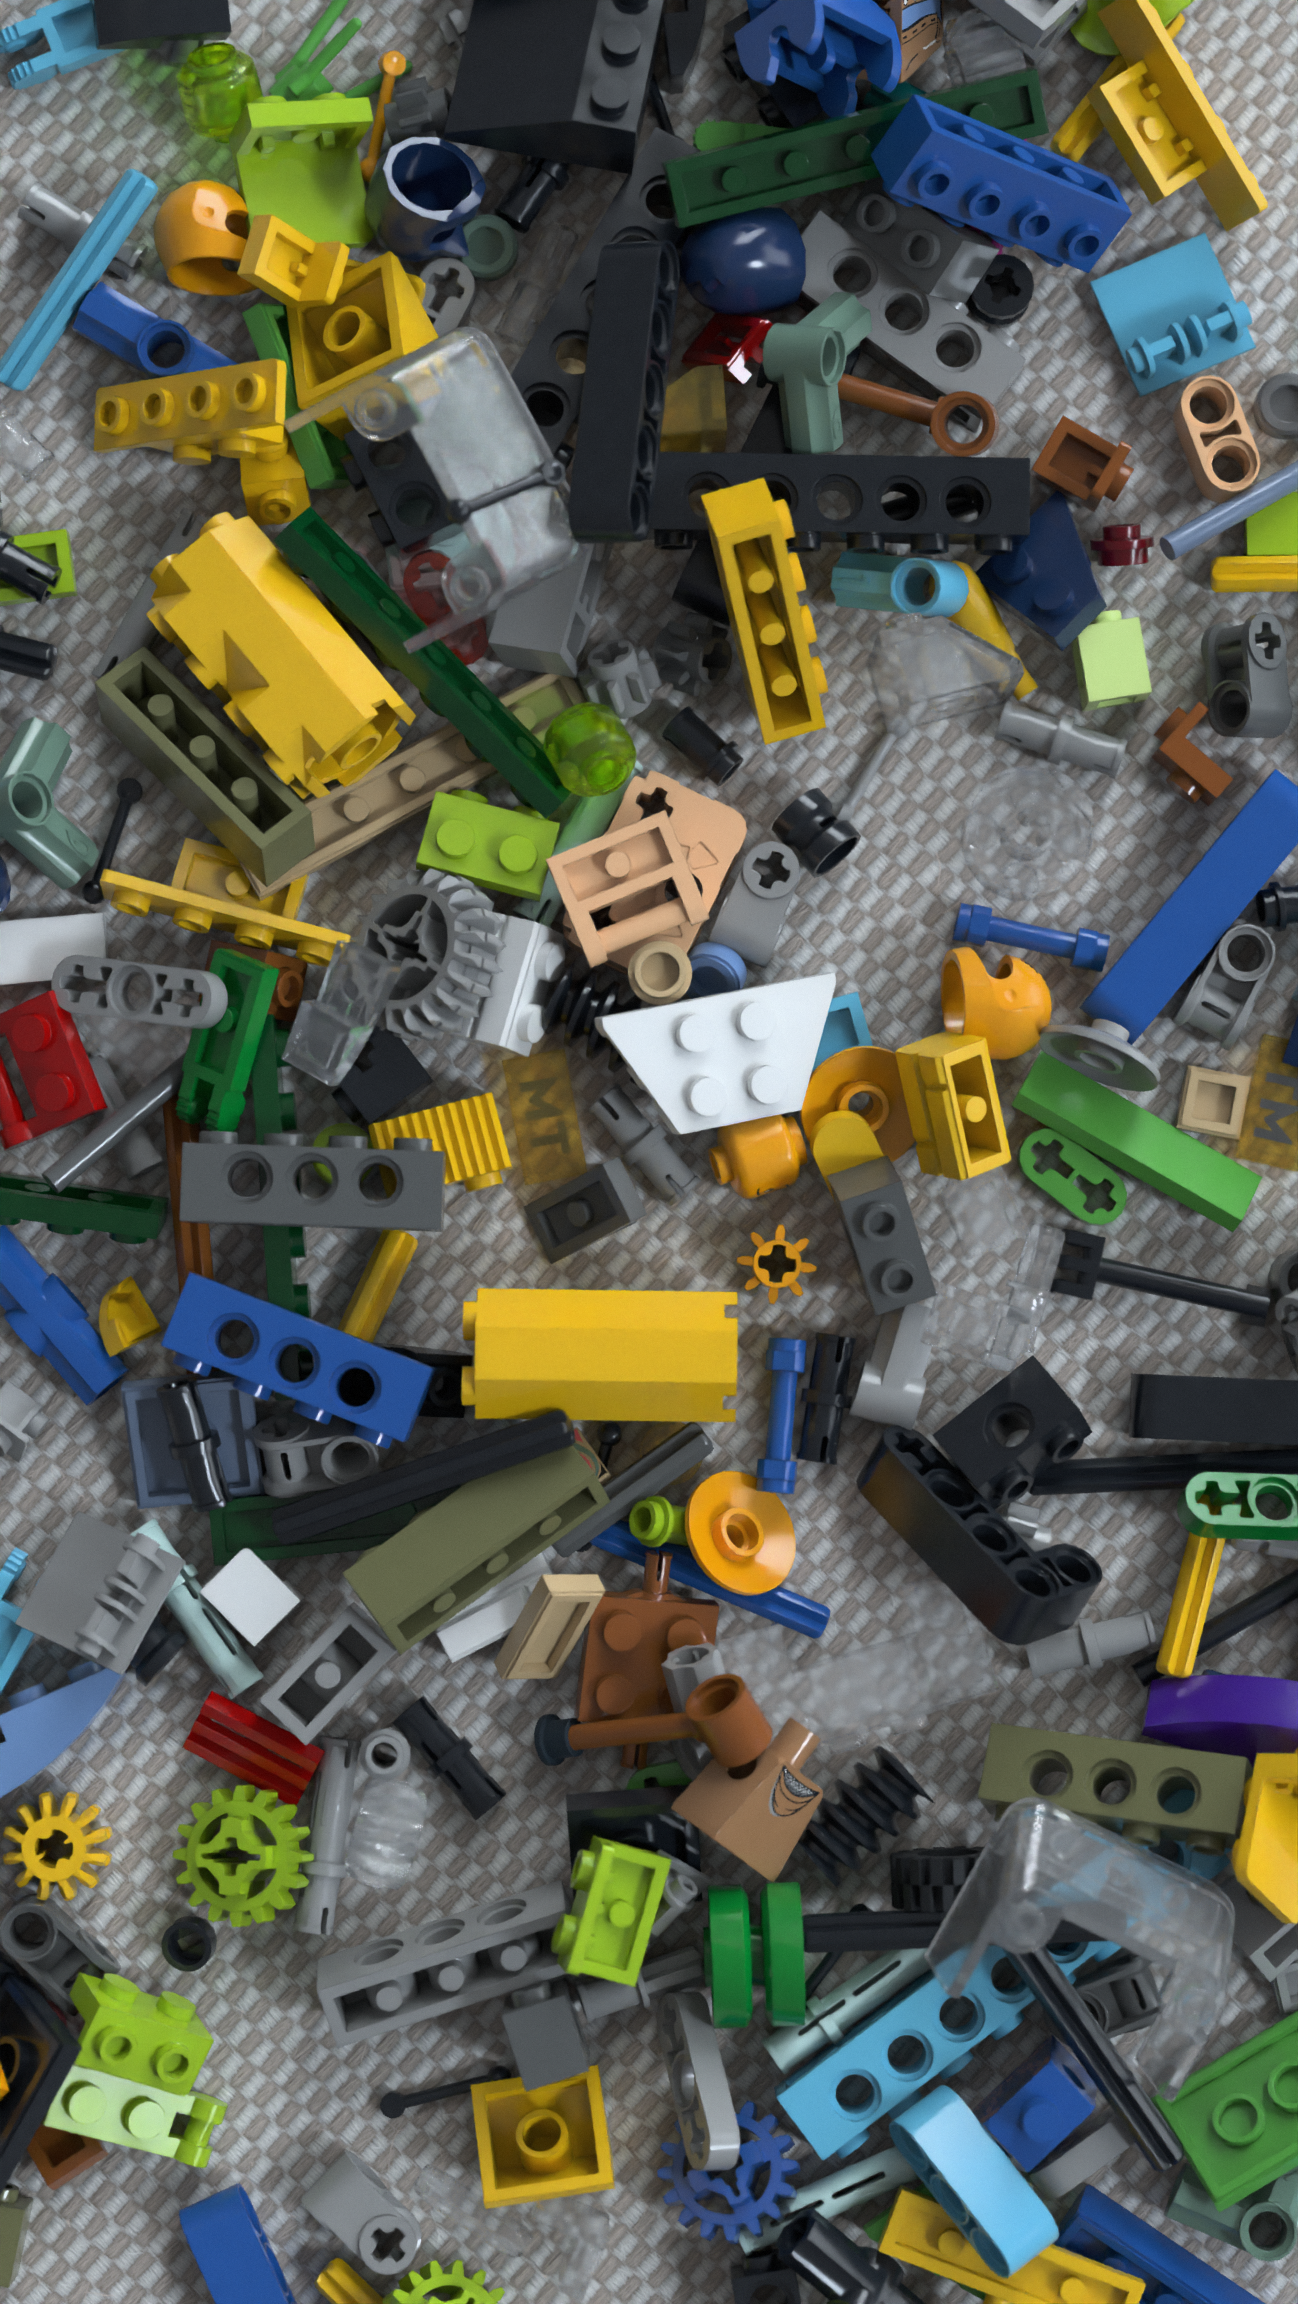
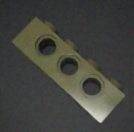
[978,1723,1254,1856]

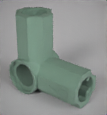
[763,292,872,454]
[0,717,100,890]
[1164,2163,1298,2262]

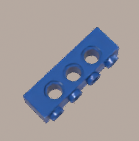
[161,1272,436,1449]

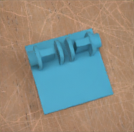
[1089,233,1256,397]

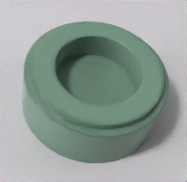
[457,214,519,281]

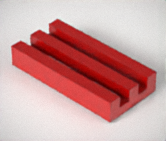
[680,313,773,384]
[182,1691,325,1806]

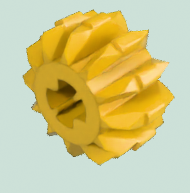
[3,1791,113,1901]

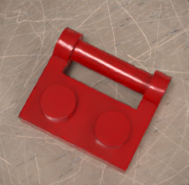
[0,990,108,1151]

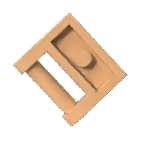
[546,810,710,968]

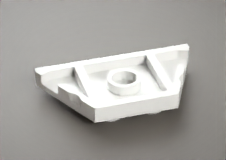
[594,973,836,1135]

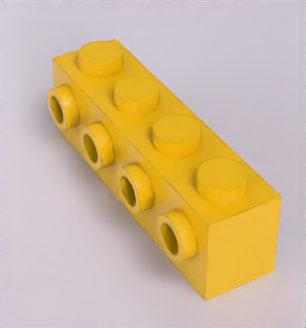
[701,478,828,745]

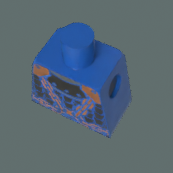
[972,2035,1097,2172]

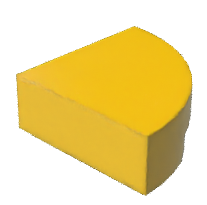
[99,1276,162,1357]

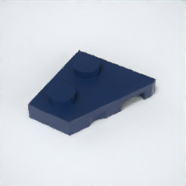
[975,490,1107,651]

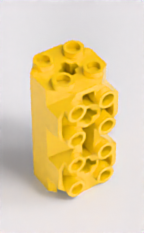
[146,511,416,799]
[462,1288,738,1422]

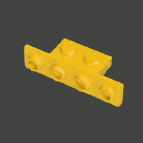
[1086,0,1268,232]
[94,358,287,465]
[100,837,353,967]

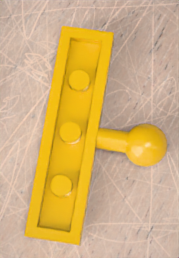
[877,2185,1146,2304]

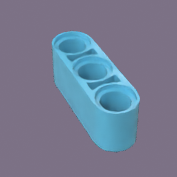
[889,2085,1059,2278]

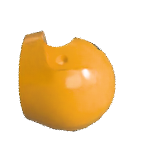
[153,180,258,296]
[940,946,1052,1060]

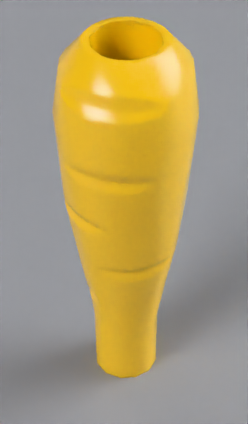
[928,560,1038,701]

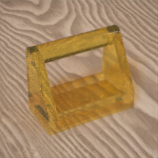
[659,365,727,453]

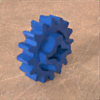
[657,2100,801,2244]

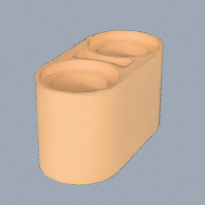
[1173,375,1260,503]

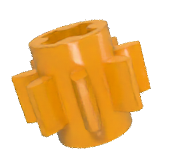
[736,1224,817,1305]

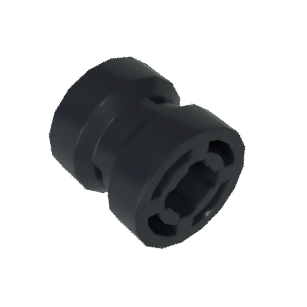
[771,788,861,878]

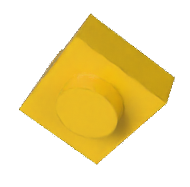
[237,214,350,308]
[240,422,312,526]

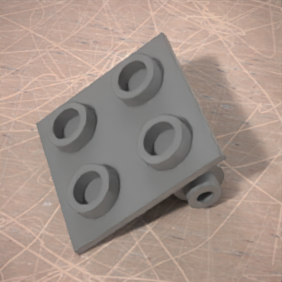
[15,1511,186,1676]

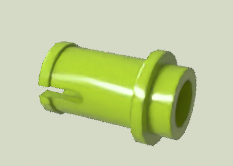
[629,1495,690,1548]

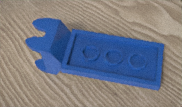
[734,0,902,118]

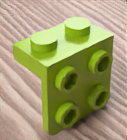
[228,92,374,249]

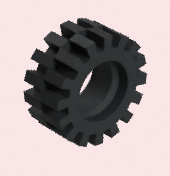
[890,1846,1008,1912]

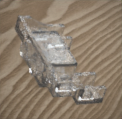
[716,1575,1000,1754]

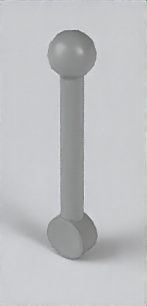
[835,713,909,822]

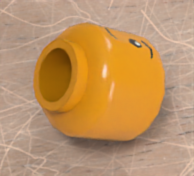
[708,1114,808,1199]

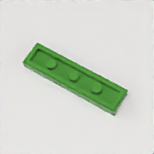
[1011,1051,1262,1232]

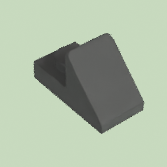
[523,1157,647,1264]

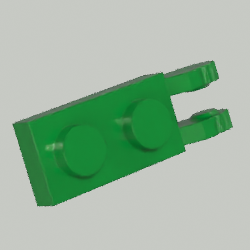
[175,948,280,1132]

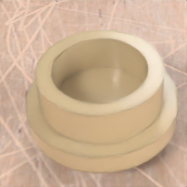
[628,941,692,1006]

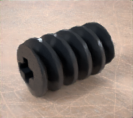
[542,959,642,1086]
[798,1745,935,1888]

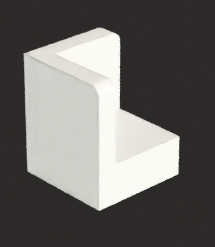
[200,1548,305,1647]

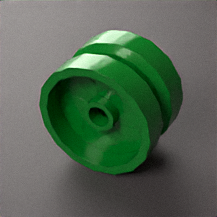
[703,1882,806,2029]

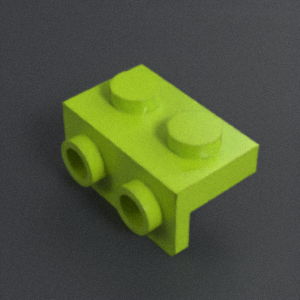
[416,789,560,902]
[552,1836,672,1987]
[69,1972,214,2097]

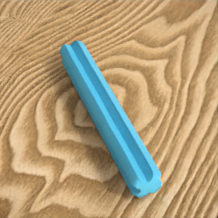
[0,169,158,391]

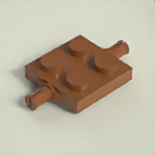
[574,1550,719,1770]

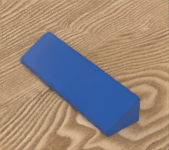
[1052,2185,1265,2304]

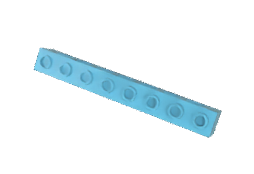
[774,1789,1232,2161]

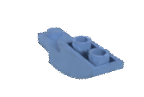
[0,1661,127,1798]

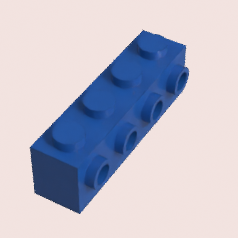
[871,93,1132,273]

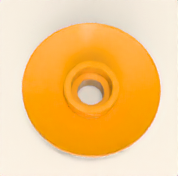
[800,1046,916,1163]
[685,1471,796,1596]

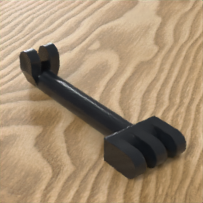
[1048,1229,1273,1327]

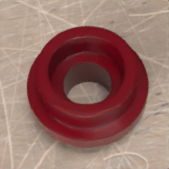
[1090,524,1154,566]

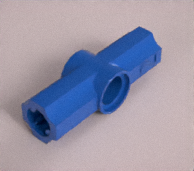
[72,281,238,379]
[0,1225,130,1406]

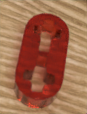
[403,549,488,665]

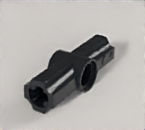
[775,2208,926,2304]

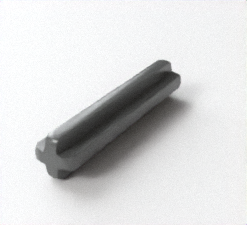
[552,1422,714,1558]

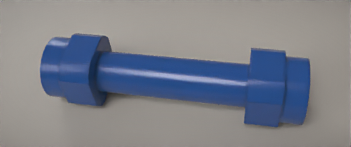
[952,903,1110,972]
[756,1338,807,1494]

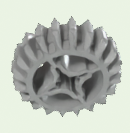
[344,868,506,1042]

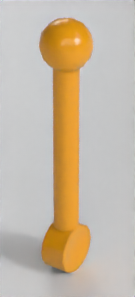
[360,50,406,182]

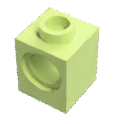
[1071,610,1152,712]

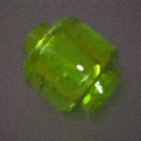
[176,42,263,144]
[543,702,637,798]

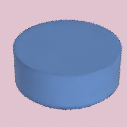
[686,942,747,999]

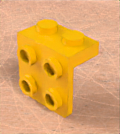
[1232,1749,1298,1924]

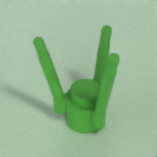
[267,0,413,101]

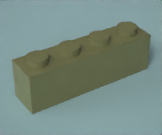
[94,646,315,888]
[342,1445,611,1655]

